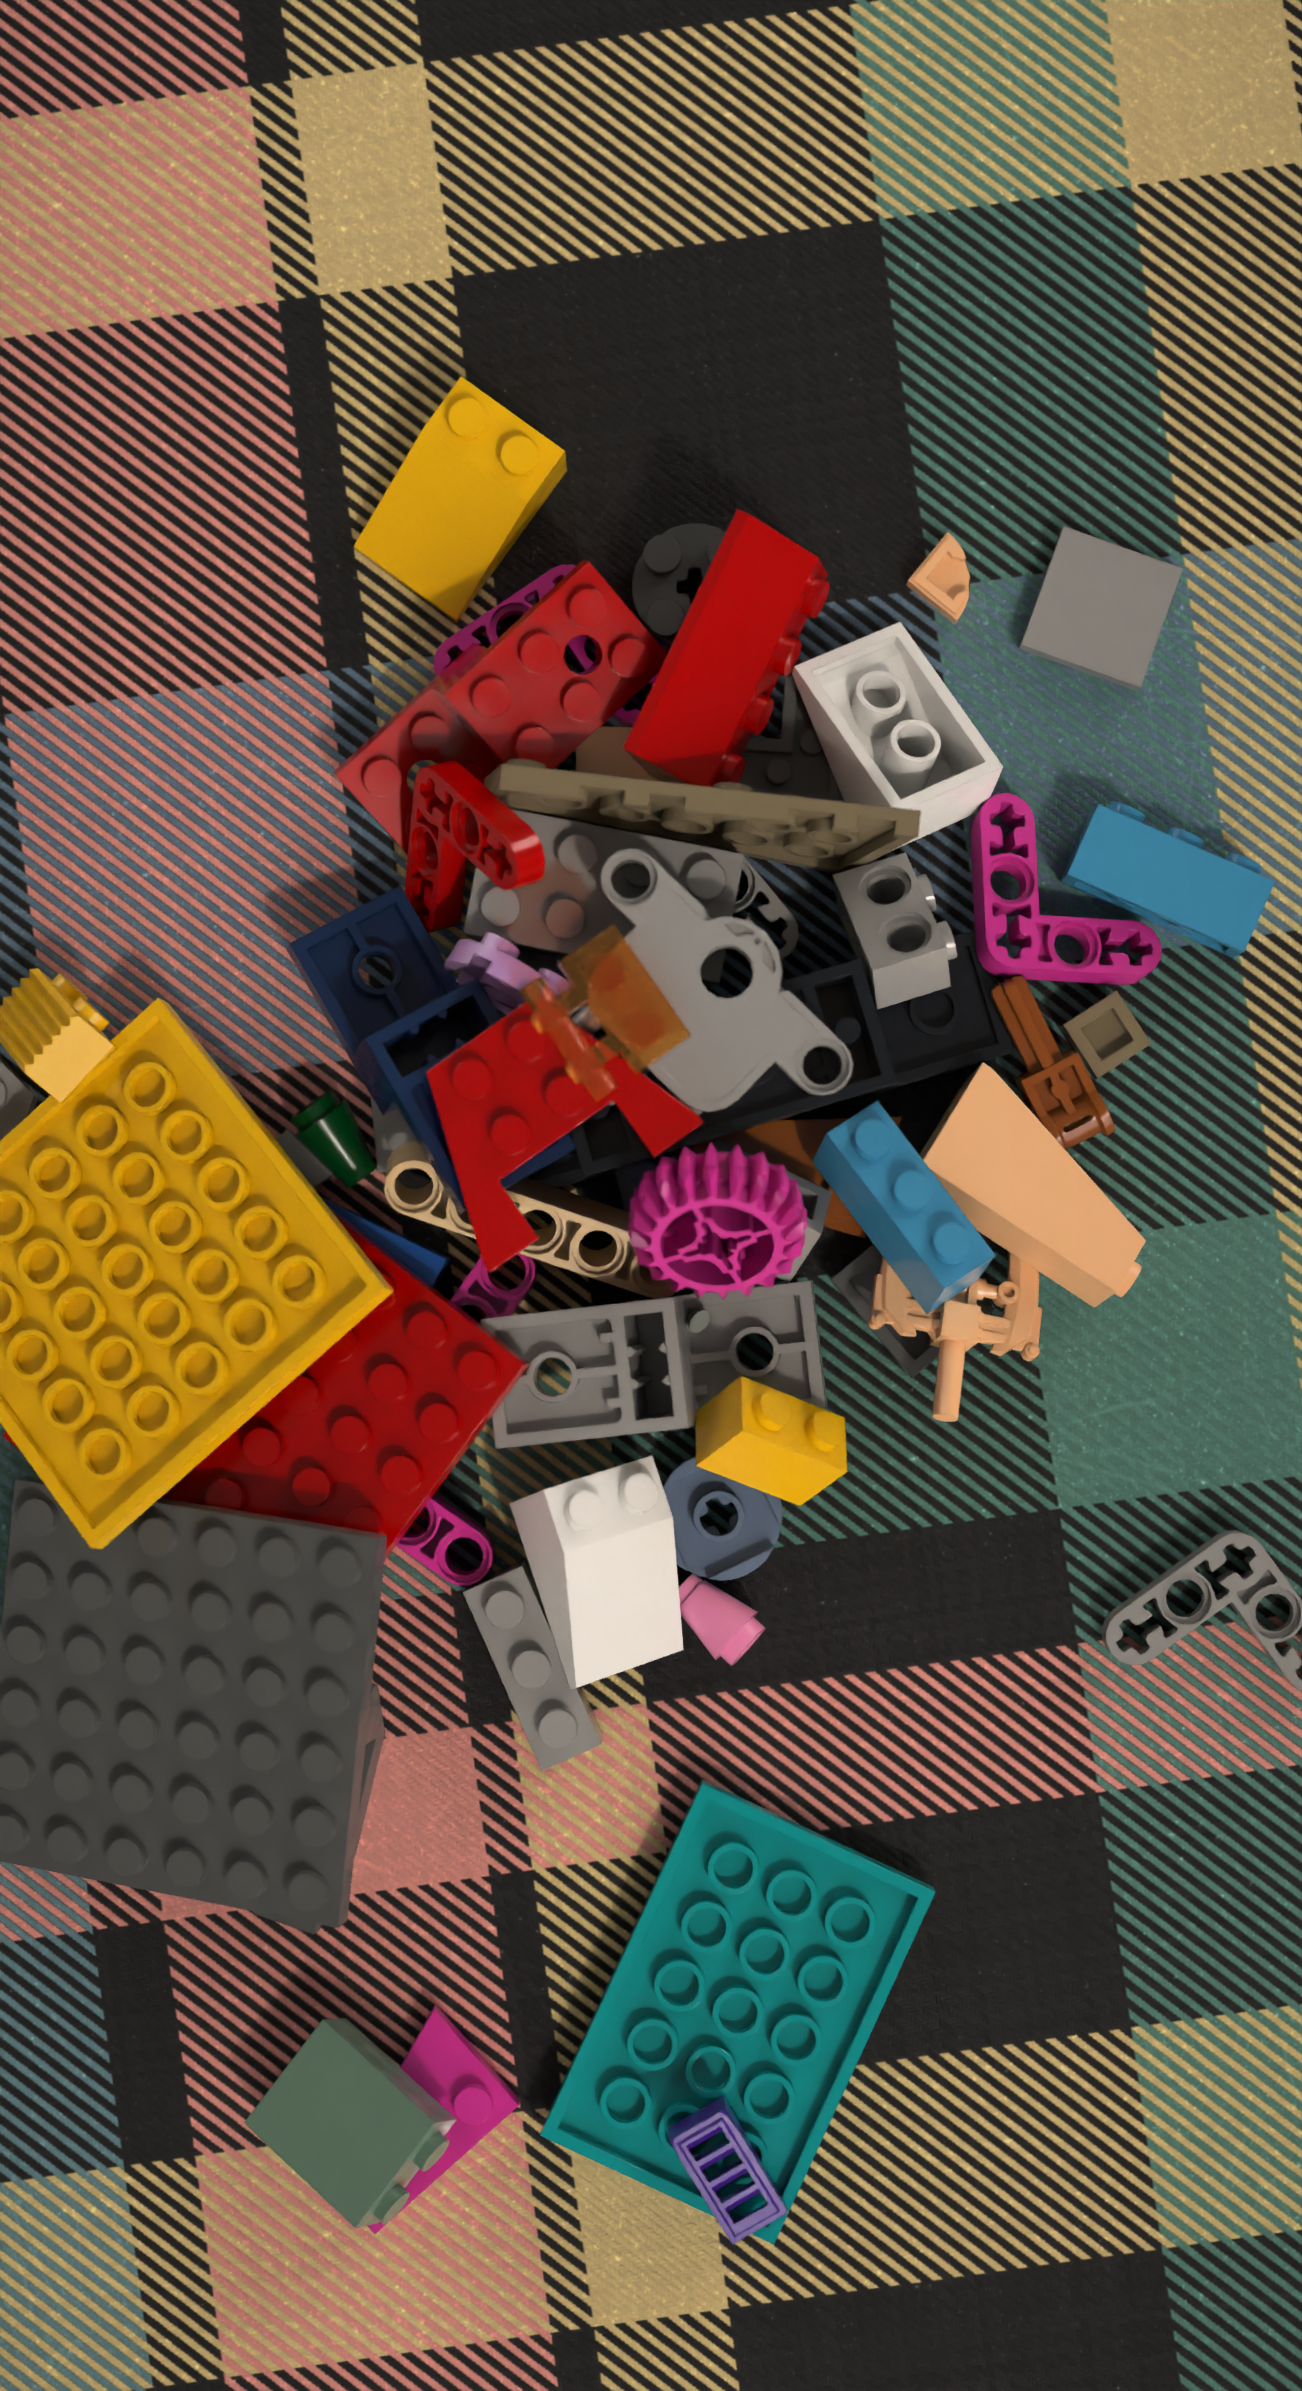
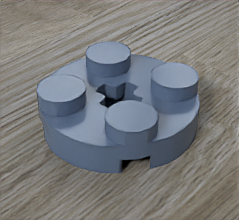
[662,1455,783,1581]

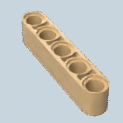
[384,1141,677,1298]

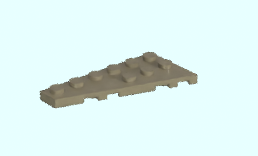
[484,759,921,874]

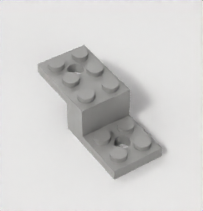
[481,1280,828,1449]

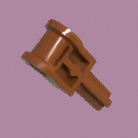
[990,975,1115,1151]

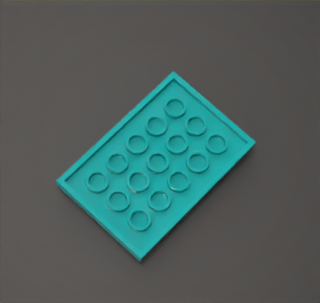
[540,1780,936,2244]

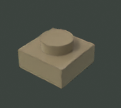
[1060,990,1151,1080]

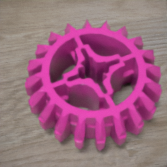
[628,1143,807,1301]

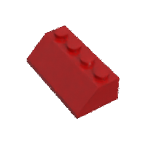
[623,509,830,787]

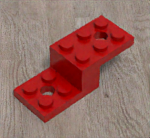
[333,560,667,856]

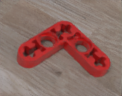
[404,761,545,933]

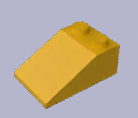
[354,376,567,623]

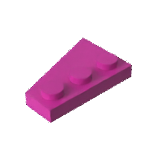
[368,2004,520,2234]

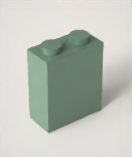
[244,2018,457,2228]

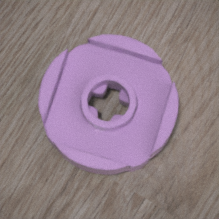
[444,932,573,1016]

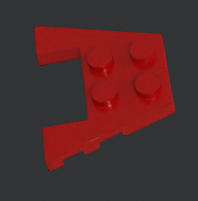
[426,995,703,1273]

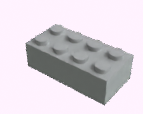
[463,809,745,986]

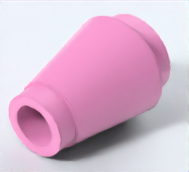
[679,1574,765,1666]

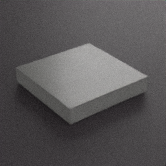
[1019,526,1183,691]

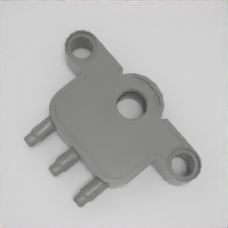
[571,848,853,1116]

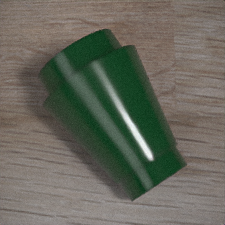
[290,1090,377,1188]

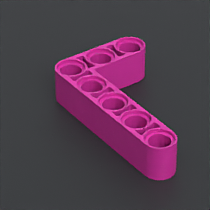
[396,1253,537,1586]

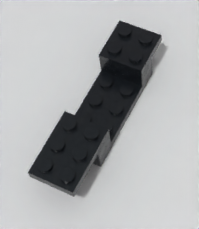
[527,931,1014,1188]

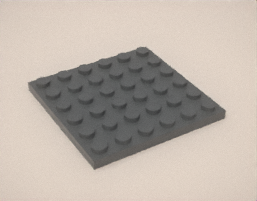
[0,1476,387,1928]

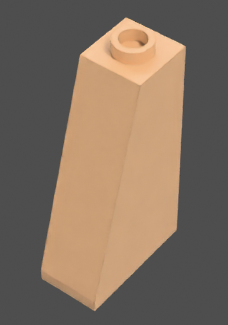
[919,1063,1146,1308]

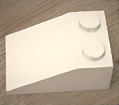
[792,622,1003,852]
[509,1456,684,1690]

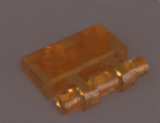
[520,924,691,1102]

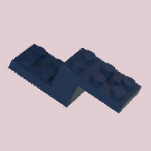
[287,886,576,1214]

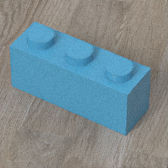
[1059,801,1275,958]
[812,1101,995,1314]

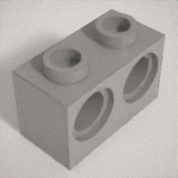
[833,852,957,1009]

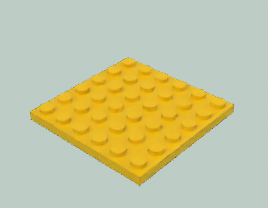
[0,998,394,1549]

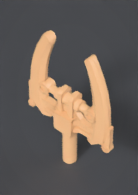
[868,1251,1042,1422]

